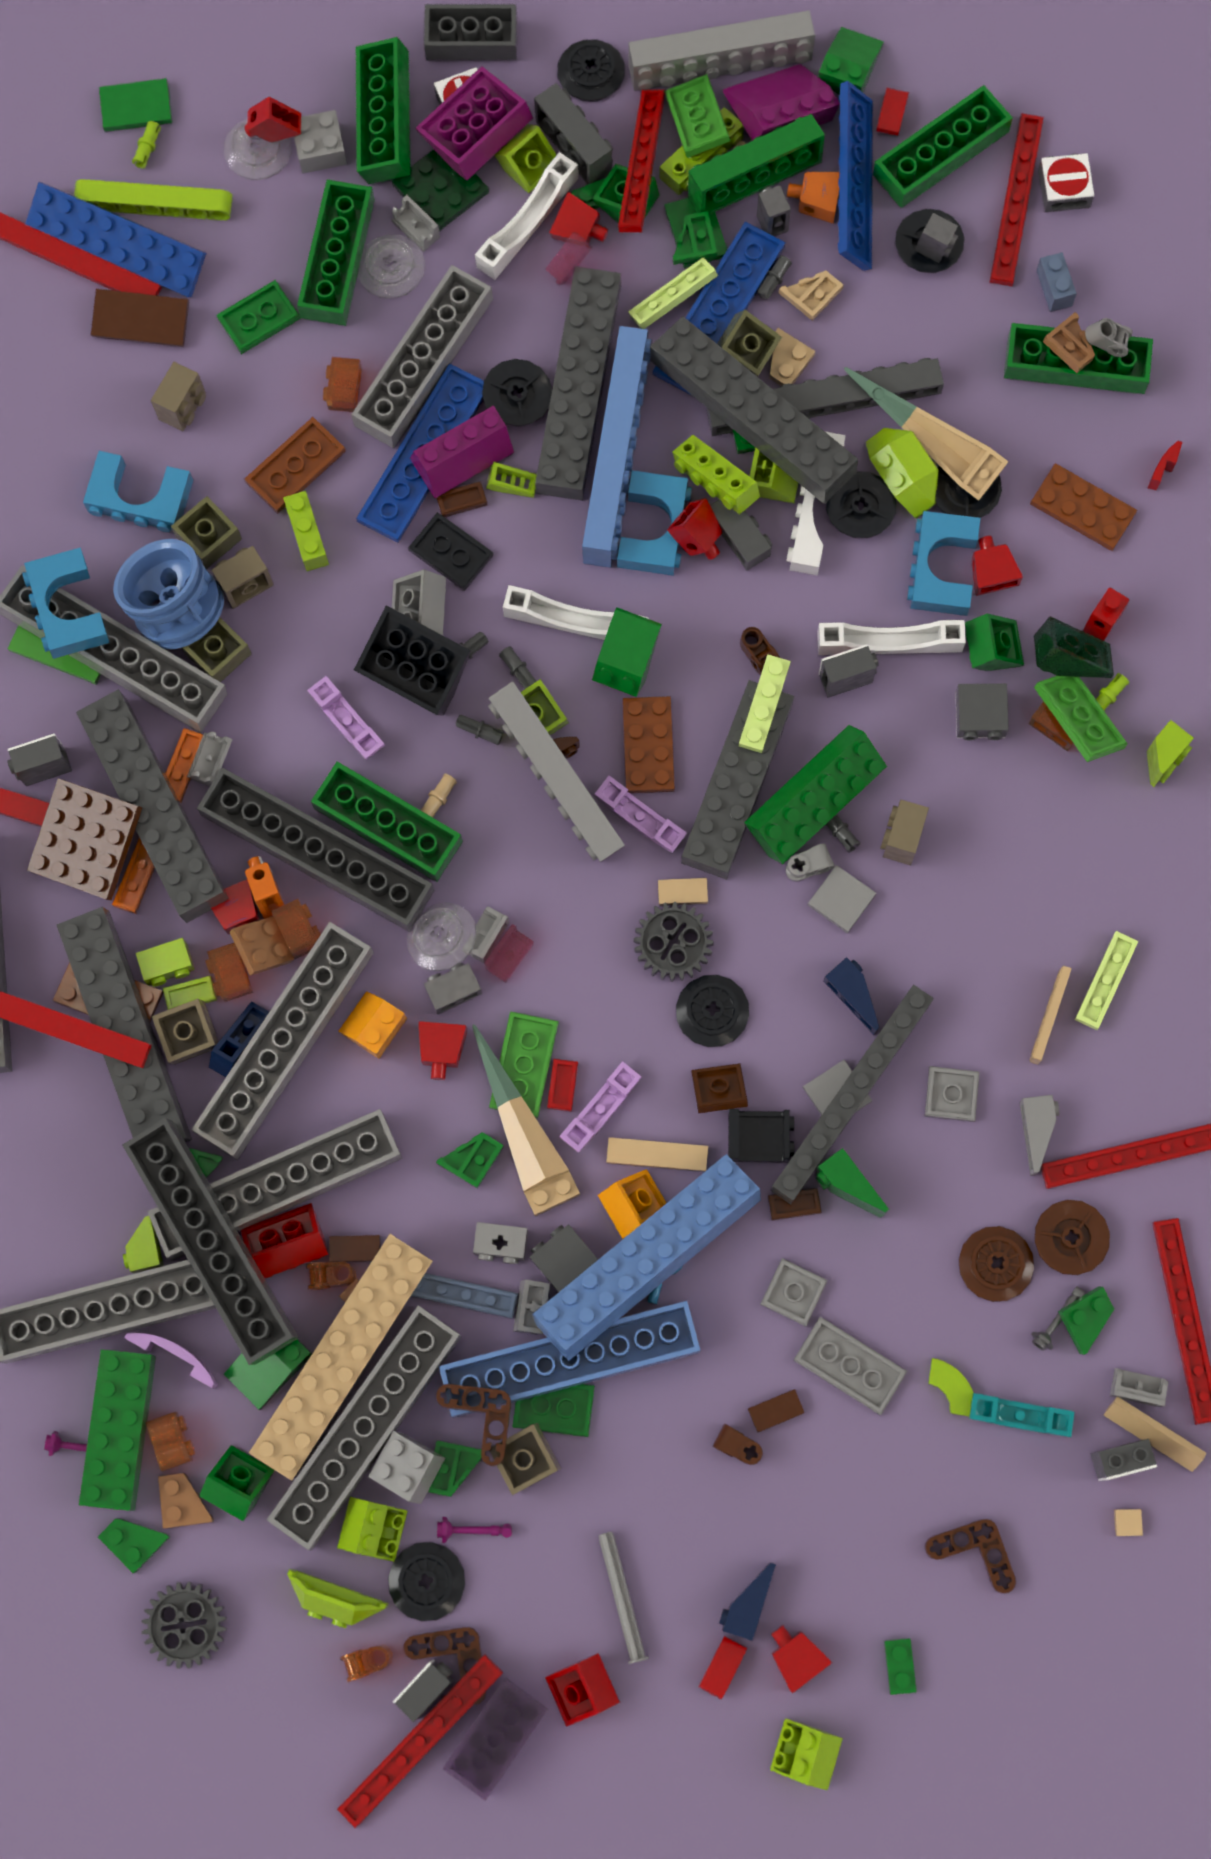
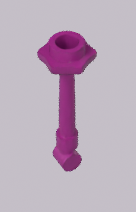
[44,1431,87,1456]
[437,1517,512,1543]

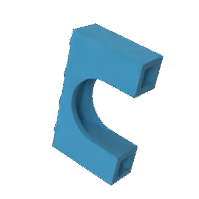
[83,451,193,532]
[617,470,692,576]
[907,511,980,616]
[22,547,110,659]

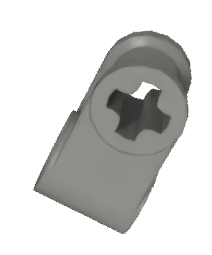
[1085,318,1133,357]
[785,844,835,882]

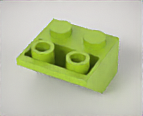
[749,447,798,503]
[1146,720,1194,787]
[337,1497,408,1562]
[770,1718,843,1791]

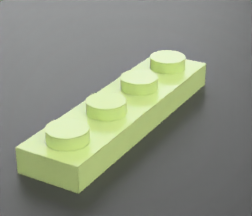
[628,258,718,329]
[739,654,791,753]
[1074,931,1139,1030]

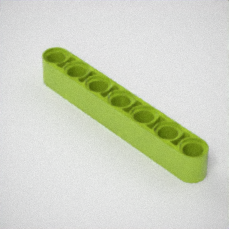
[74,179,233,220]

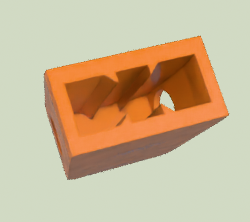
[787,172,840,223]
[245,856,287,919]

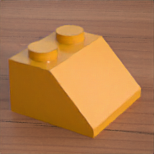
[338,991,407,1059]
[598,1169,666,1239]

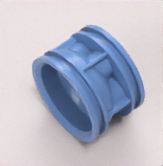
[113,539,224,649]

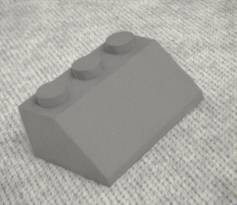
[392,570,446,635]

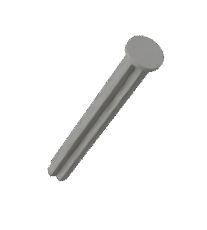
[599,1532,649,1664]

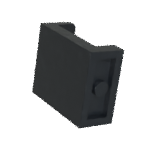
[728,1109,794,1163]

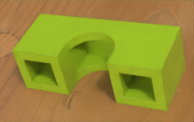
[283,491,329,571]

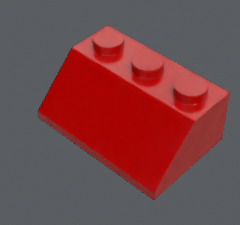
[241,1203,328,1278]

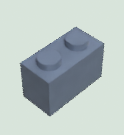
[1036,252,1077,312]

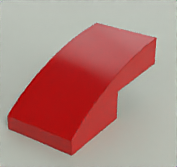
[876,88,909,136]
[1147,441,1183,490]
[698,1636,747,1700]

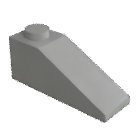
[1019,1095,1059,1176]

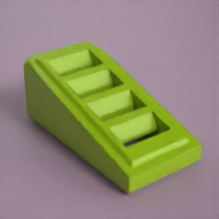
[486,462,537,498]

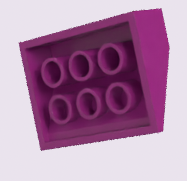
[723,64,840,141]
[415,66,533,181]

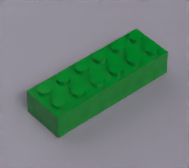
[356,37,411,184]
[873,85,1013,208]
[688,114,825,215]
[297,179,375,326]
[1004,323,1153,394]
[744,725,887,864]
[311,761,463,882]
[79,1349,156,1511]

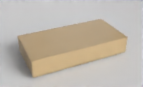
[658,878,708,906]

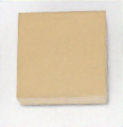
[1114,1509,1143,1536]

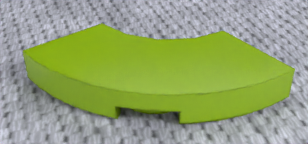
[928,1358,973,1417]

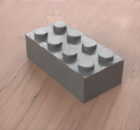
[424,4,517,60]
[534,83,613,185]

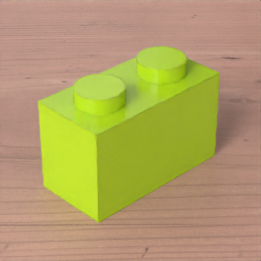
[135,938,195,987]

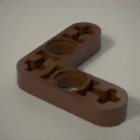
[436,1384,511,1467]
[925,1519,1016,1593]
[404,1627,487,1705]

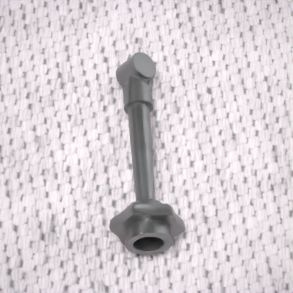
[1031,1286,1085,1351]

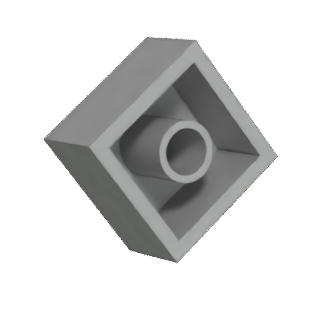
[294,110,347,174]
[368,1431,445,1504]

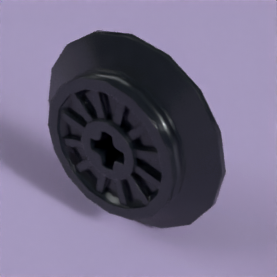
[558,39,625,101]
[895,209,965,273]
[482,359,552,426]
[935,466,1002,518]
[826,471,896,538]
[676,975,749,1047]
[388,1542,465,1621]

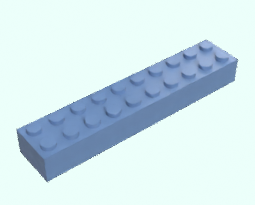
[582,326,652,568]
[533,1154,761,1361]
[439,1301,701,1418]

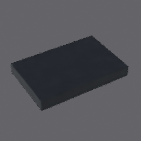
[408,512,494,591]

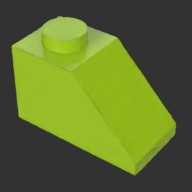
[123,1216,164,1274]

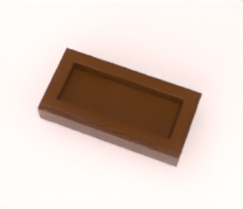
[436,481,488,517]
[768,1188,822,1221]
[329,1235,380,1262]
[748,1389,805,1433]

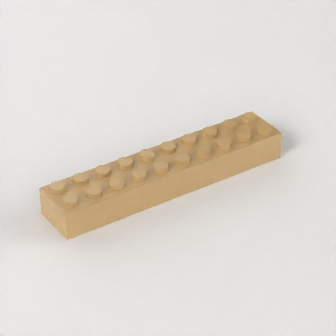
[249,1234,433,1481]

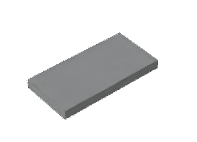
[793,1317,907,1415]

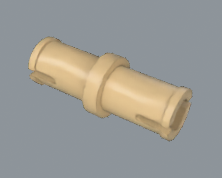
[421,774,457,818]

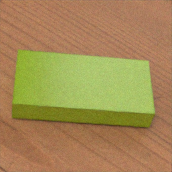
[162,976,217,1010]

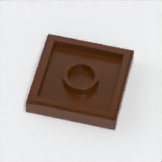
[691,1063,748,1114]

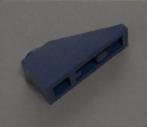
[823,957,880,1035]
[208,1001,269,1077]
[719,1563,776,1641]

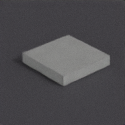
[808,865,876,933]
[803,1060,872,1116]
[925,1066,979,1122]
[760,1258,828,1327]

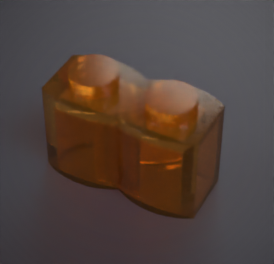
[146,1412,195,1472]

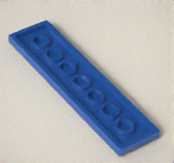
[838,81,873,271]
[25,182,207,297]
[652,221,785,396]
[356,363,484,543]

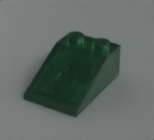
[1034,616,1114,678]

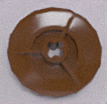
[1034,1200,1110,1275]
[959,1226,1034,1302]

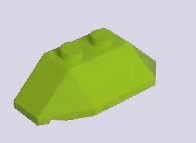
[865,428,939,519]
[287,1569,389,1628]

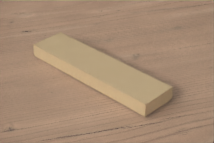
[1029,966,1072,1065]
[606,1137,708,1172]
[1103,1396,1206,1472]

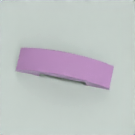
[307,676,385,760]
[594,776,687,853]
[559,1061,642,1153]
[124,1333,218,1389]

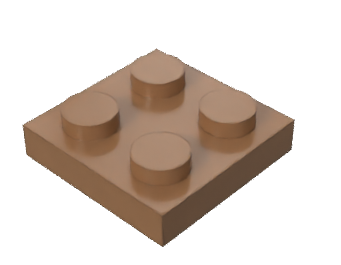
[229,916,294,976]

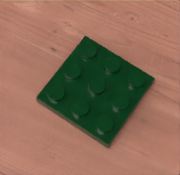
[392,149,489,231]

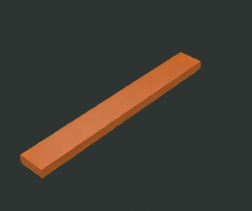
[112,728,203,914]

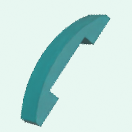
[969,1393,1075,1437]

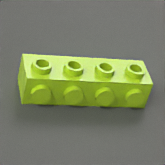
[659,107,744,196]
[672,435,760,515]

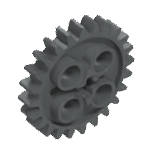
[634,902,714,982]
[141,1582,227,1669]

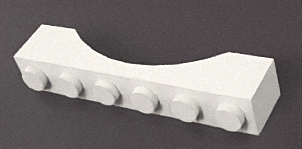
[475,152,579,280]
[786,432,846,576]
[503,585,649,640]
[817,620,966,655]

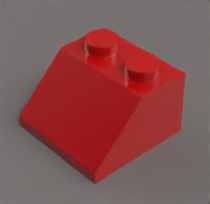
[545,1653,620,1727]

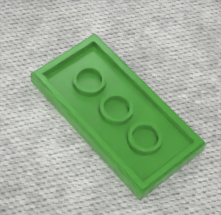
[665,74,731,158]
[8,625,101,684]
[1034,670,1128,762]
[489,1011,559,1118]

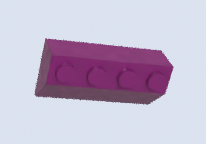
[410,405,514,499]

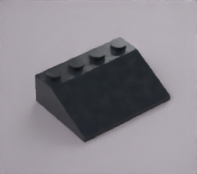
[354,605,471,716]

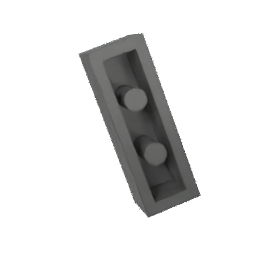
[710,499,772,571]

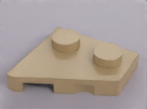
[779,271,844,321]
[769,328,815,386]

